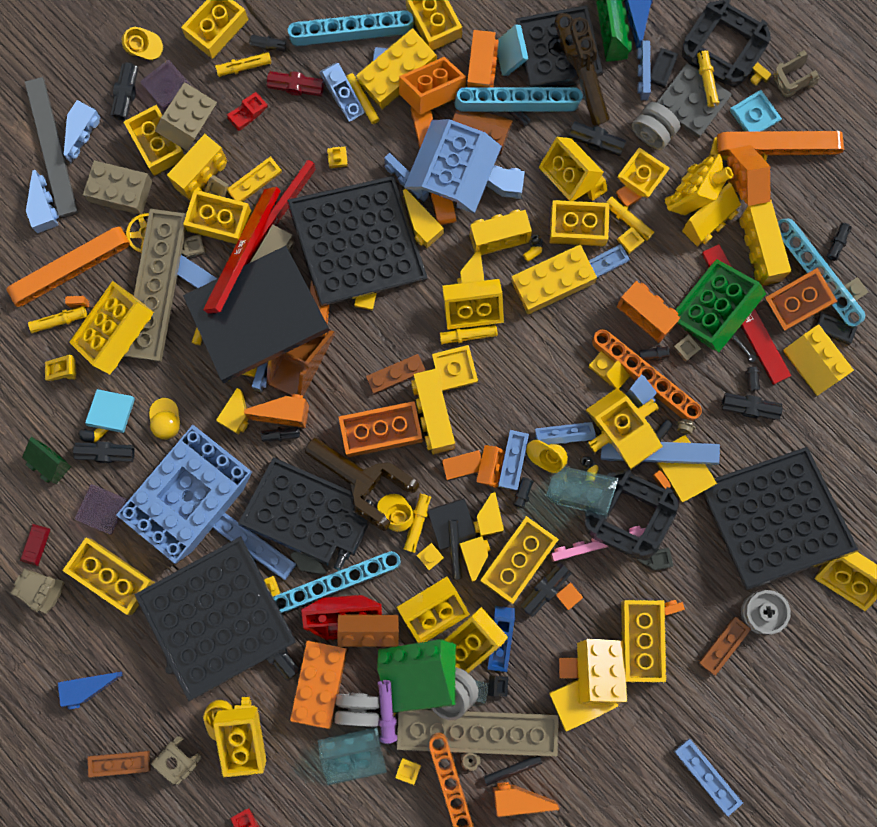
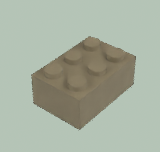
[155,82,217,151]
[83,160,152,215]

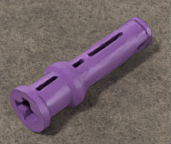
[378,680,398,743]

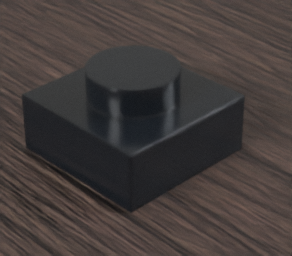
[488,675,508,697]

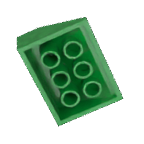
[596,0,632,62]
[676,259,766,353]
[377,639,456,713]

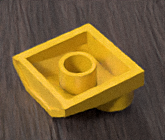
[618,148,670,198]

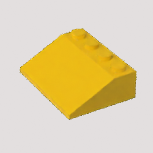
[69,281,154,375]

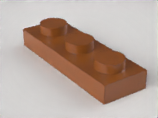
[366,354,426,394]
[698,617,751,676]
[88,751,150,777]

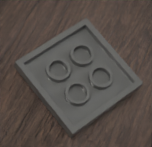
[657,63,732,138]

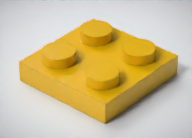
[432,345,478,391]

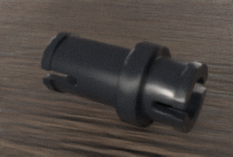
[639,345,670,361]
[513,477,534,509]

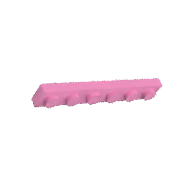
[551,526,646,562]

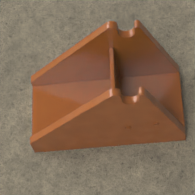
[267,330,335,397]

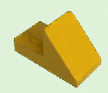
[588,352,630,389]
[45,355,76,381]

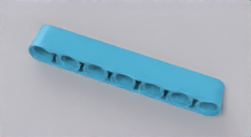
[288,11,414,46]
[455,87,583,112]
[777,218,865,326]
[274,551,401,613]

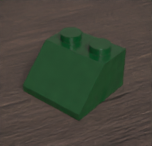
[22,437,72,484]

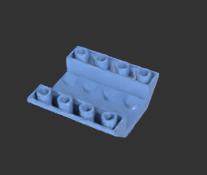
[404,119,501,214]

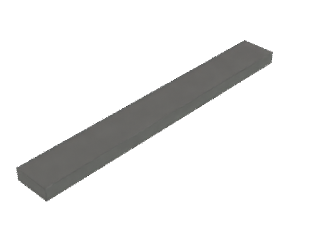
[25,77,78,218]

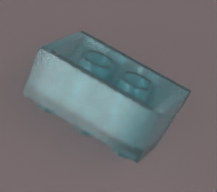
[546,467,618,516]
[318,728,386,785]

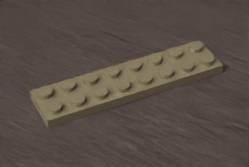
[124,209,186,362]
[397,709,558,756]

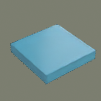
[497,24,528,76]
[730,90,782,132]
[85,389,135,433]

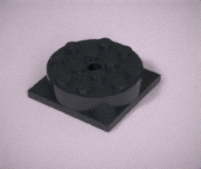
[515,5,603,87]

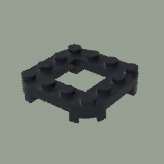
[682,0,772,87]
[585,468,678,561]

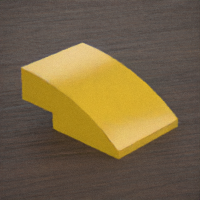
[656,435,717,503]
[549,679,619,731]

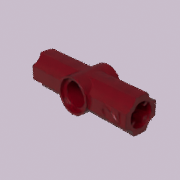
[267,71,324,96]

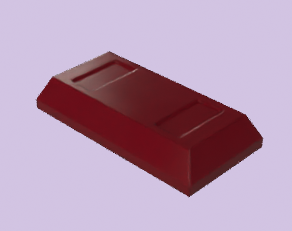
[20,524,51,566]

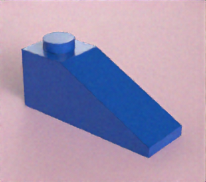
[623,0,653,49]
[488,606,515,672]
[58,672,123,710]

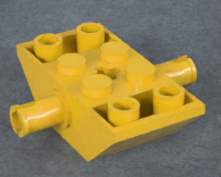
[665,154,733,215]
[586,388,663,469]

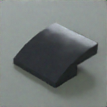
[428,498,477,549]

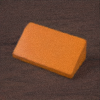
[477,445,505,488]
[442,450,481,480]

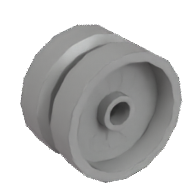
[632,102,681,150]
[741,590,790,635]
[432,667,478,720]
[334,693,380,726]

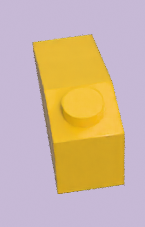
[403,188,444,248]

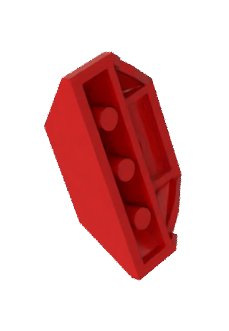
[302,595,382,640]

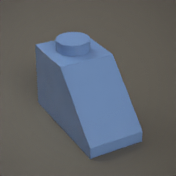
[626,374,657,408]

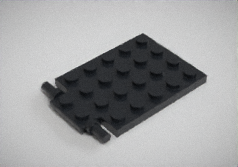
[238,457,373,571]

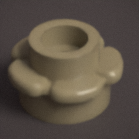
[677,419,696,435]
[461,753,481,771]

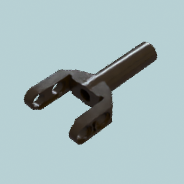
[555,13,610,125]
[305,438,420,531]

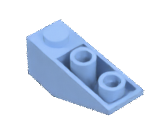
[319,63,365,122]
[64,100,100,162]
[486,166,525,199]
[26,170,59,233]

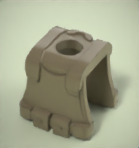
[774,50,819,98]
[11,568,64,614]
[151,736,202,784]

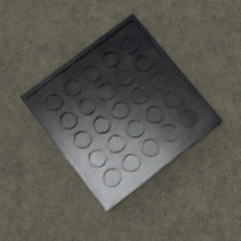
[287,176,428,307]
[183,245,330,384]
[702,447,859,590]
[134,536,296,702]

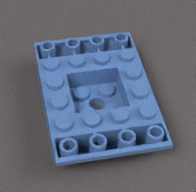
[116,425,252,564]

